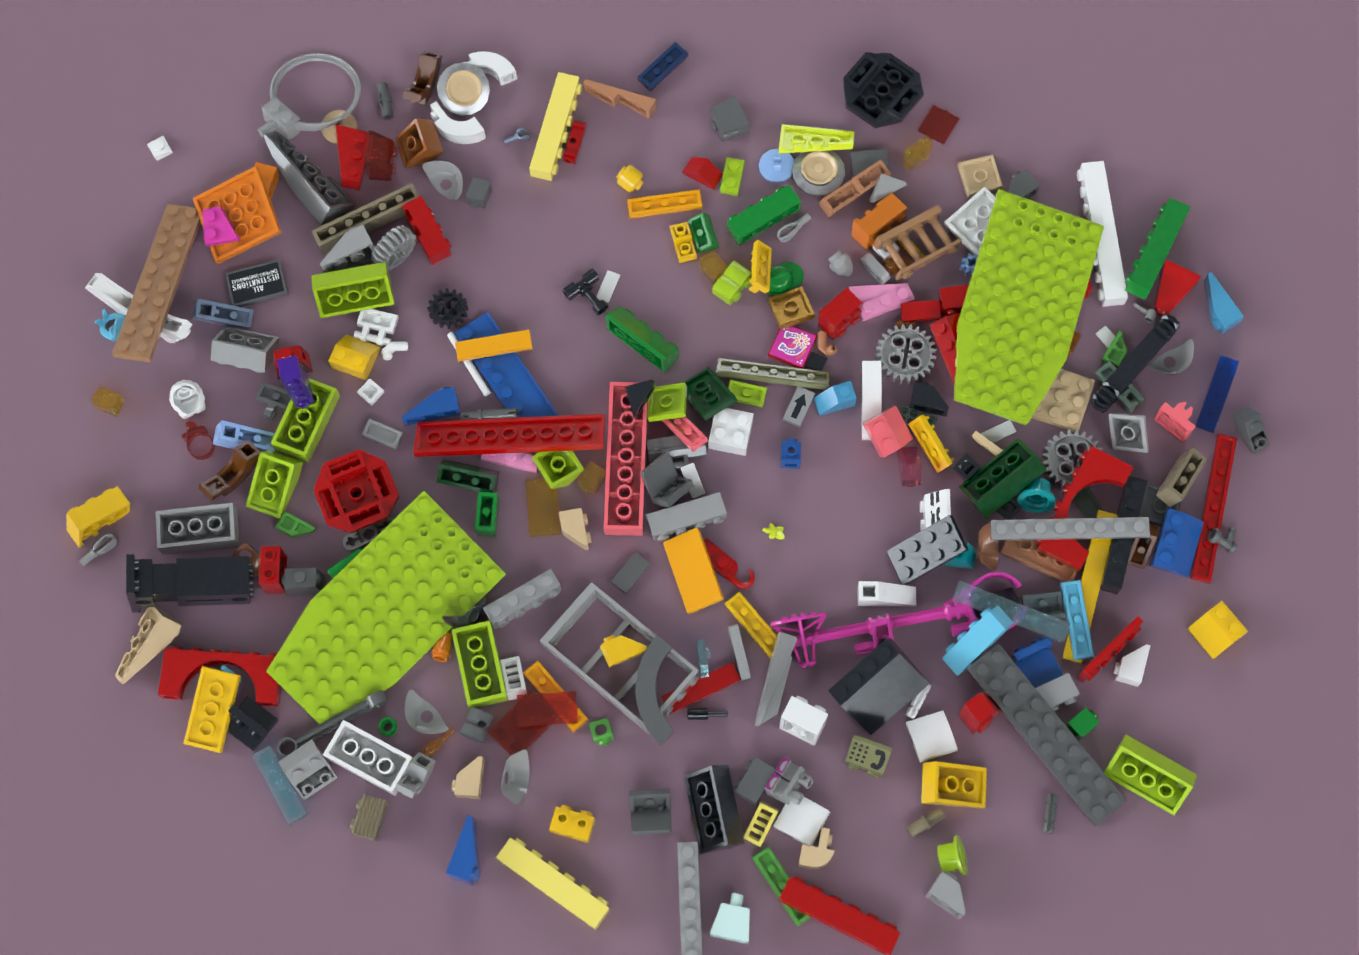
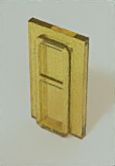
[526,478,560,537]

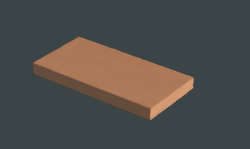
[999,519,1078,582]

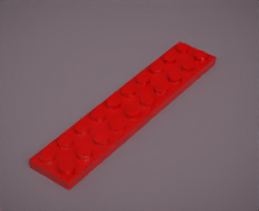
[413,414,606,457]

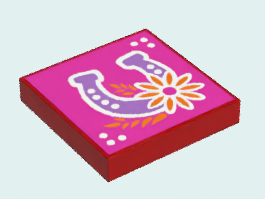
[768,326,817,369]

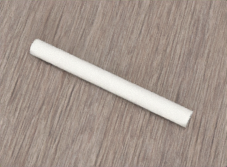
[447,332,491,396]

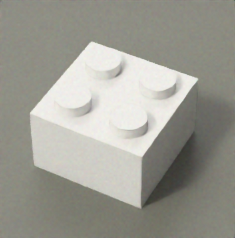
[708,408,754,456]

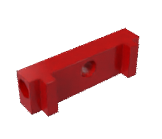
[563,120,587,164]

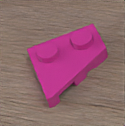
[203,206,241,247]

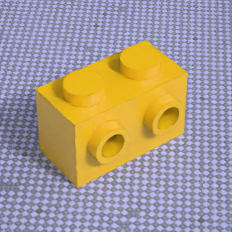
[549,805,595,843]

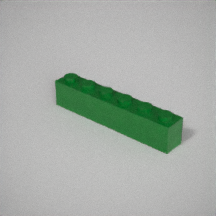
[1125,198,1190,300]

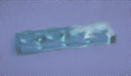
[252,745,307,825]

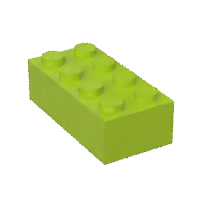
[312,262,395,318]
[271,378,340,463]
[451,621,509,709]

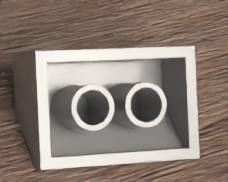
[211,325,279,373]

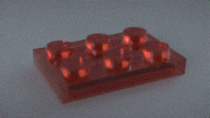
[488,691,558,756]

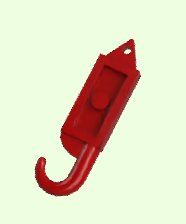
[703,538,755,589]

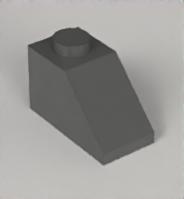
[1008,169,1040,199]

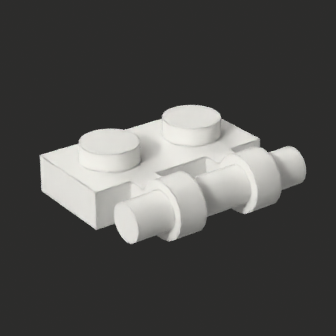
[354,309,399,346]

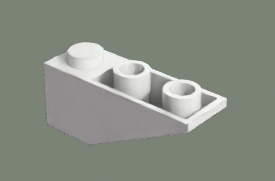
[857,581,916,607]

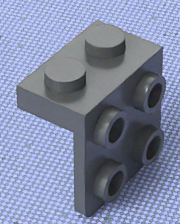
[641,453,694,508]
[629,789,672,835]

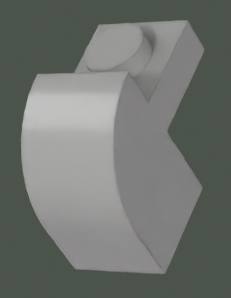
[395,752,436,798]

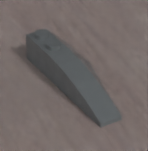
[263,132,356,225]

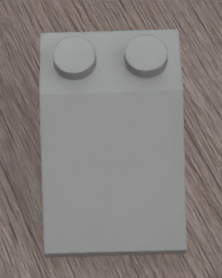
[320,225,374,273]

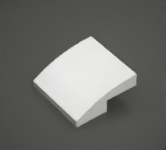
[906,711,958,763]
[774,797,830,846]

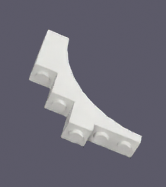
[85,273,193,343]

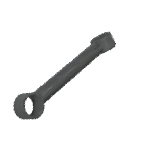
[277,690,388,758]

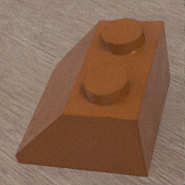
[395,118,443,169]

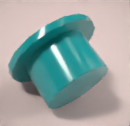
[1017,478,1056,513]

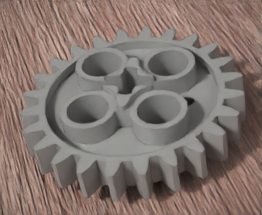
[875,324,937,384]
[1041,429,1103,489]

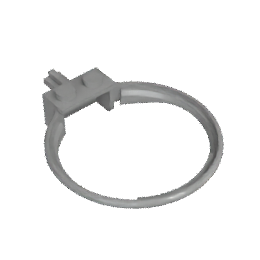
[257,53,361,141]

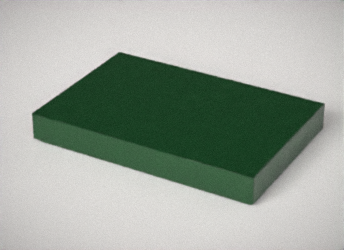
[683,367,737,421]

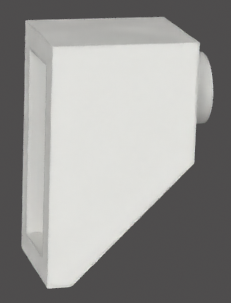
[1113,644,1150,687]

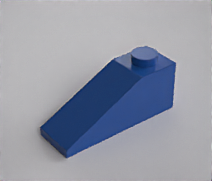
[402,387,461,426]

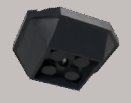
[843,52,924,128]

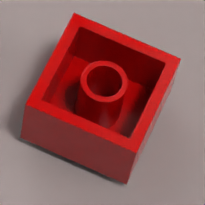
[818,287,862,340]

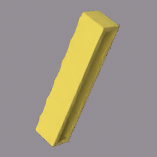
[529,72,582,181]
[496,838,610,930]

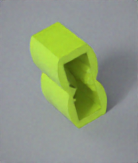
[712,261,752,305]

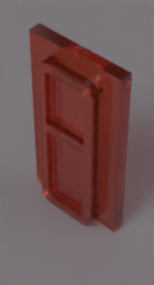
[517,691,578,727]

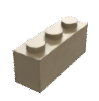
[1156,447,1207,507]

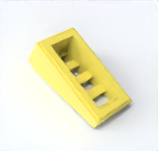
[743,801,779,847]

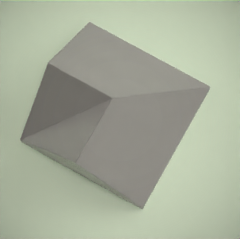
[1109,413,1149,453]

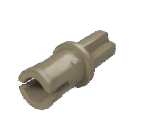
[906,808,945,838]

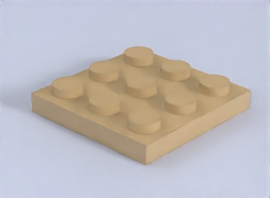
[1032,369,1096,432]

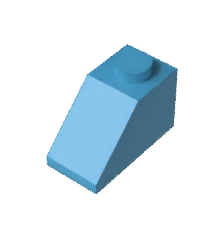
[813,381,857,416]

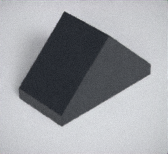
[625,379,655,419]

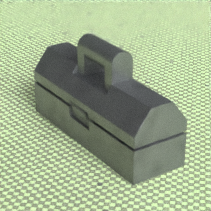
[646,431,707,470]

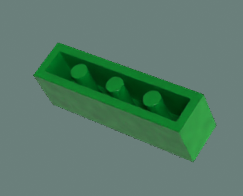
[727,185,801,246]

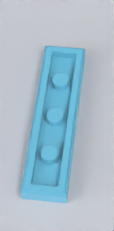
[1060,580,1094,660]

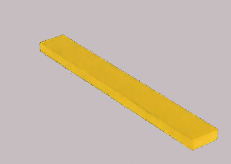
[1062,510,1118,664]

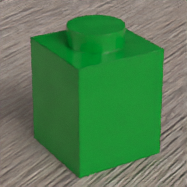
[1066,708,1100,741]

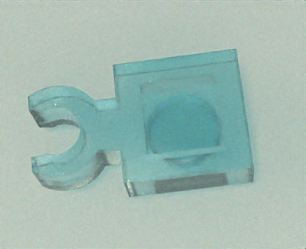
[697,640,711,677]

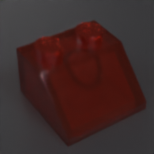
[364,130,398,181]

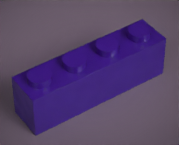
[277,355,315,408]

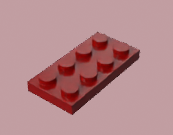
[1077,616,1144,683]

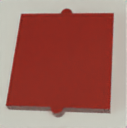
[918,105,960,145]

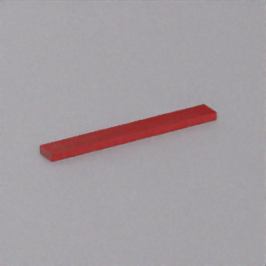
[1190,434,1237,584]

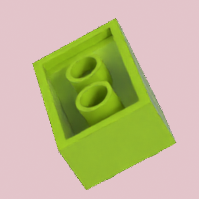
[246,450,303,519]

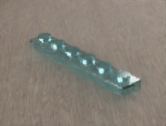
[952,581,1071,642]

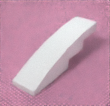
[861,361,882,440]

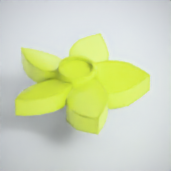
[762,523,785,539]

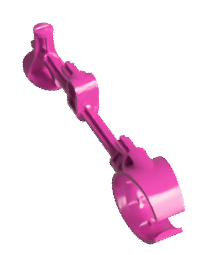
[770,572,1026,668]

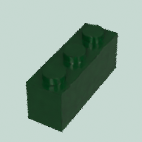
[436,459,500,493]

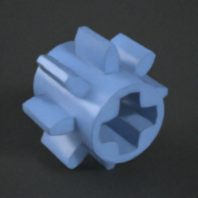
[960,253,978,276]

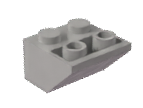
[279,739,338,800]

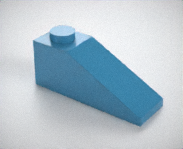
[1204,272,1244,334]

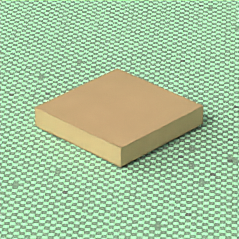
[957,155,1003,198]

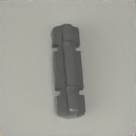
[1042,793,1058,834]

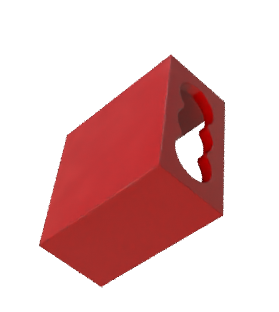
[259,546,288,594]

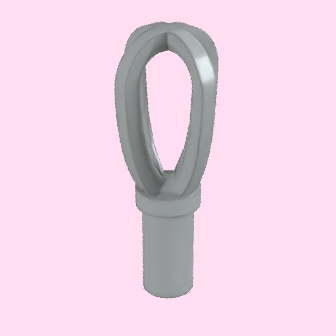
[777,213,811,242]
[79,533,117,566]

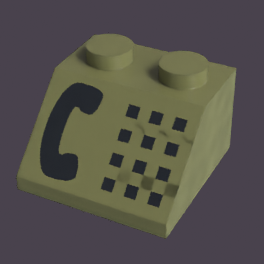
[844,734,893,778]

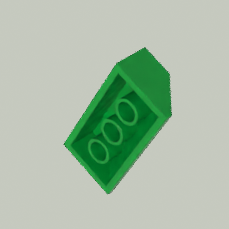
[605,306,679,373]

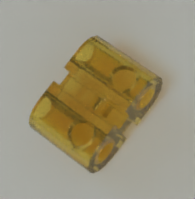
[902,137,933,169]

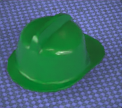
[766,262,804,296]

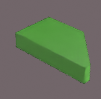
[1101,330,1128,368]
[275,511,316,538]

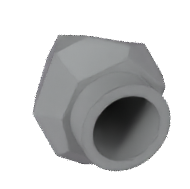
[828,250,853,276]

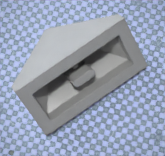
[869,174,907,203]

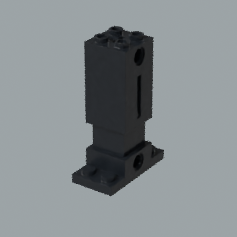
[126,554,254,612]

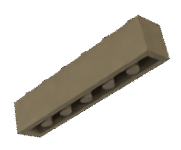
[312,183,419,255]

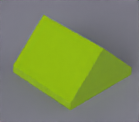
[532,451,584,489]

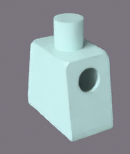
[710,893,750,944]

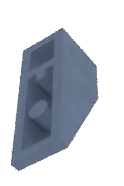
[191,299,254,328]

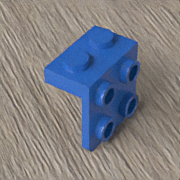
[1011,637,1063,688]

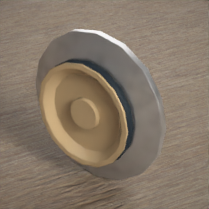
[437,62,490,116]
[792,150,845,196]

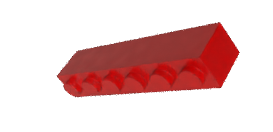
[778,876,901,955]

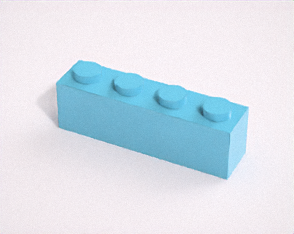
[942,606,1014,676]

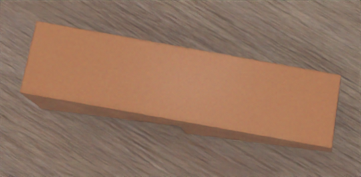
[583,79,657,119]
[818,160,891,218]

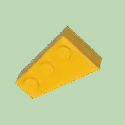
[66,486,130,548]

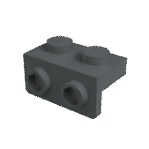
[1021,590,1066,624]

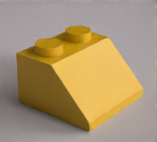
[328,334,381,381]
[1187,601,1248,659]

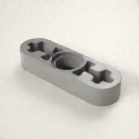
[343,517,393,553]
[728,624,751,681]

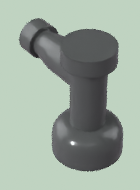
[1207,527,1238,554]

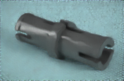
[376,82,394,120]

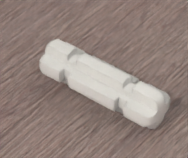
[905,684,931,719]

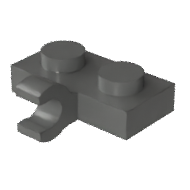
[255,382,291,421]

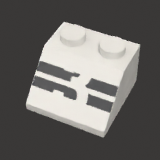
[920,489,951,531]

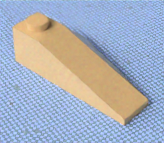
[115,605,182,684]

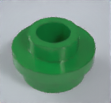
[378,717,398,737]

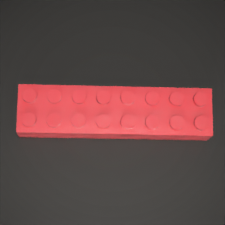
[604,382,648,536]

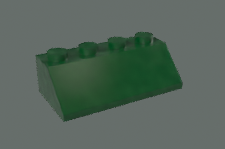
[958,438,1047,519]

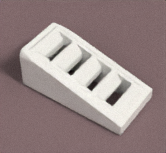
[500,656,528,700]

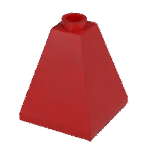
[1154,260,1201,317]

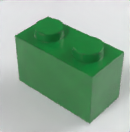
[475,492,500,537]

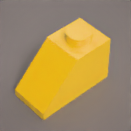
[600,635,647,668]

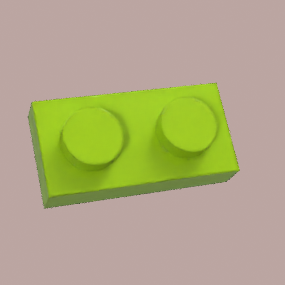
[720,157,745,196]
[728,380,767,408]

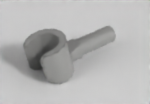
[1133,302,1156,324]

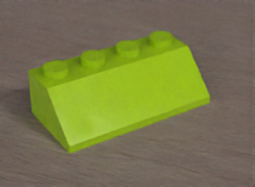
[1104,734,1197,815]

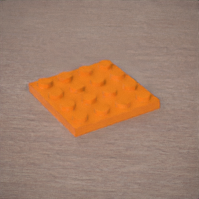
[193,166,282,264]

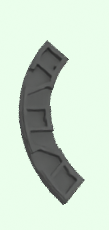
[636,634,674,746]

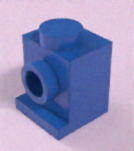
[781,438,801,469]

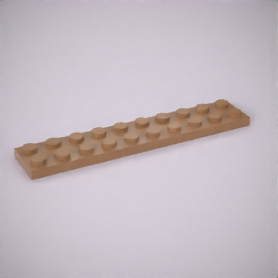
[112,204,201,363]

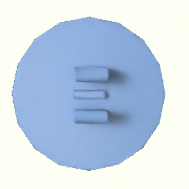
[759,149,794,183]

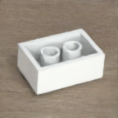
[779,696,828,746]

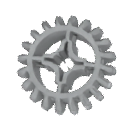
[371,225,417,271]

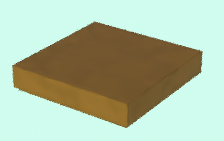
[767,287,815,330]

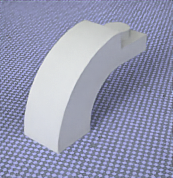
[462,52,517,86]
[430,101,486,144]

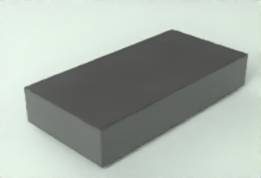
[611,552,650,595]

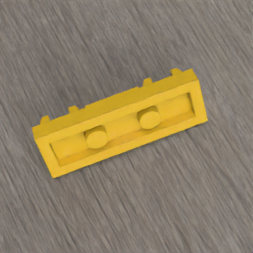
[749,240,772,293]
[908,414,954,473]

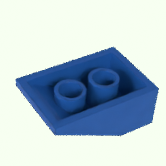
[446,815,481,886]

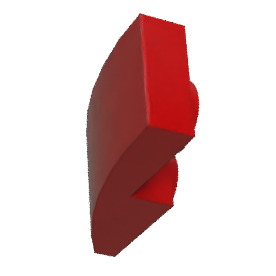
[901,300,942,322]

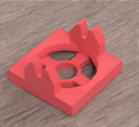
[1154,402,1196,443]

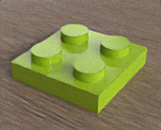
[647,382,687,422]

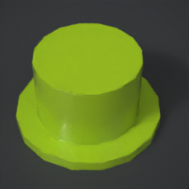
[937,835,968,876]

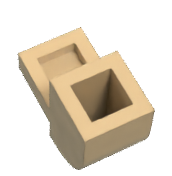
[798,827,834,869]

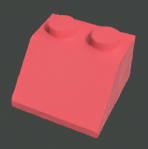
[862,405,913,457]

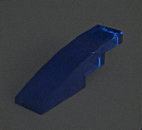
[1195,355,1239,433]

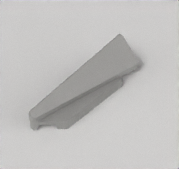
[754,632,798,726]

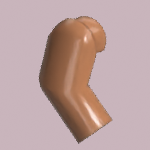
[818,331,837,356]

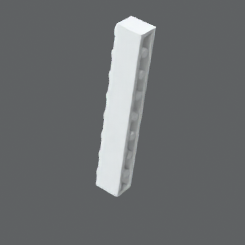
[1077,161,1128,307]

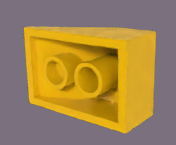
[921,761,987,808]

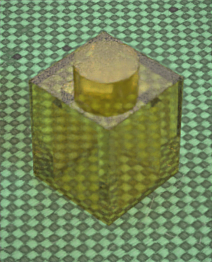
[699,251,728,284]
[92,387,125,417]
[578,461,606,495]

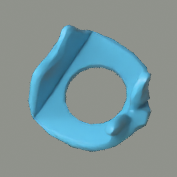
[94,309,125,341]

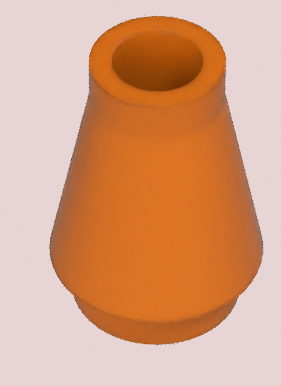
[431,632,452,662]

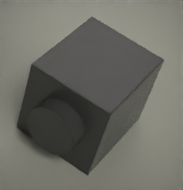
[466,177,492,208]

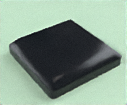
[805,352,827,371]

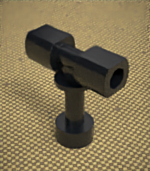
[563,268,609,315]

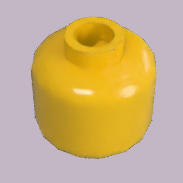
[616,165,644,192]

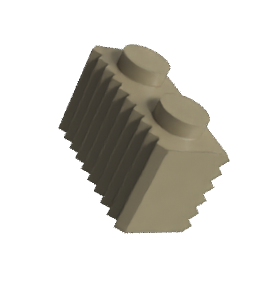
[350,794,389,842]

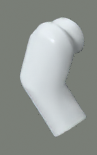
[381,342,408,360]

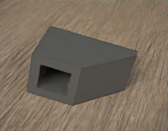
[1232,406,1270,454]

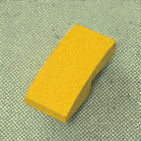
[670,222,697,263]

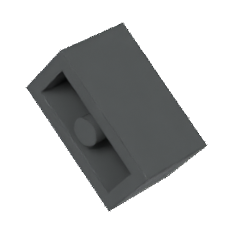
[734,757,776,807]

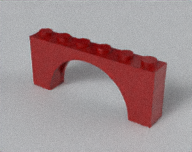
[1036,446,1133,572]
[158,646,282,707]

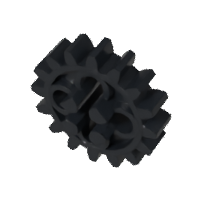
[427,288,469,329]

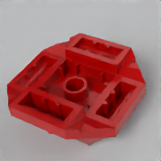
[313,449,400,534]

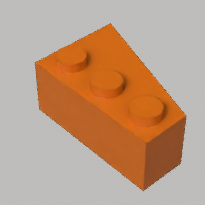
[851,193,907,250]

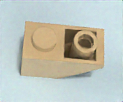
[559,508,592,550]

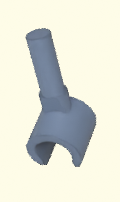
[503,128,530,144]

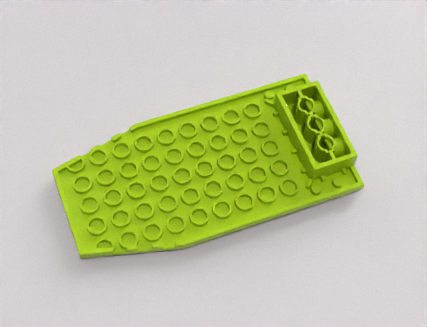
[954,189,1104,425]
[266,491,506,724]

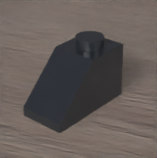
[909,381,949,417]

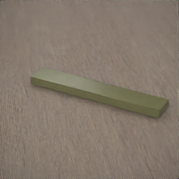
[716,358,831,390]

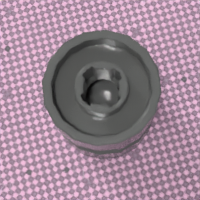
[460,707,494,743]

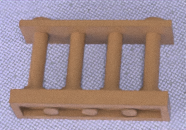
[873,205,962,281]

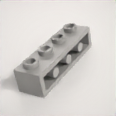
[646,492,727,541]
[483,569,562,630]

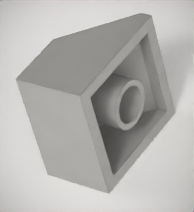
[925,872,966,920]

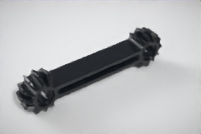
[1090,314,1180,413]

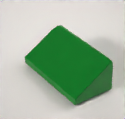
[688,212,719,253]

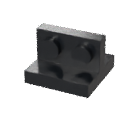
[228,696,279,752]

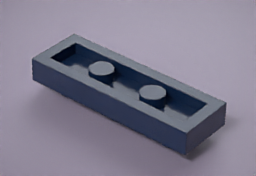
[638,42,688,91]

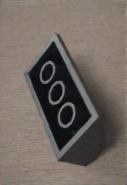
[684,765,745,854]

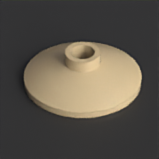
[321,110,357,144]

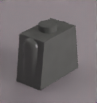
[710,95,750,141]
[281,568,325,595]

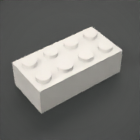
[323,720,413,796]

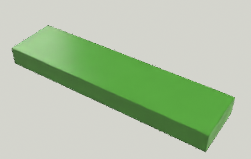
[752,847,811,927]

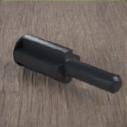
[687,708,728,720]

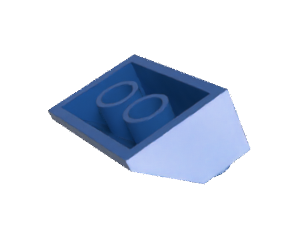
[1150,509,1204,578]

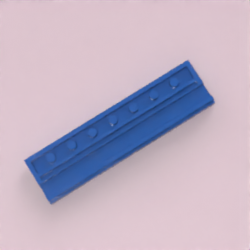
[454,311,559,453]

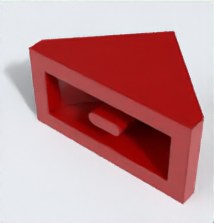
[682,157,723,190]

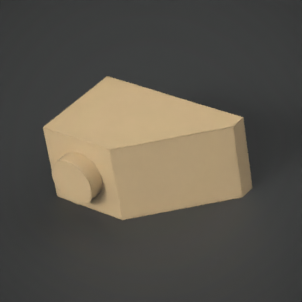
[452,756,485,799]

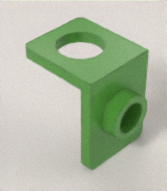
[589,718,614,746]

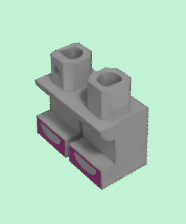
[764,756,814,805]

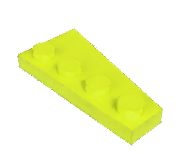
[778,124,855,154]

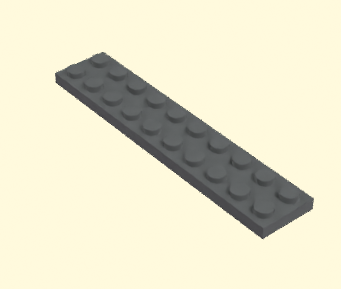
[967,643,1127,826]

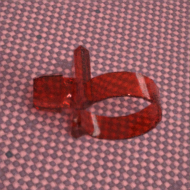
[181,420,215,460]

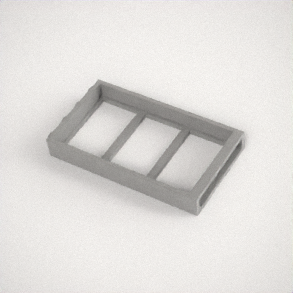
[540,582,699,734]

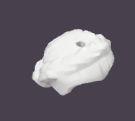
[169,380,206,419]

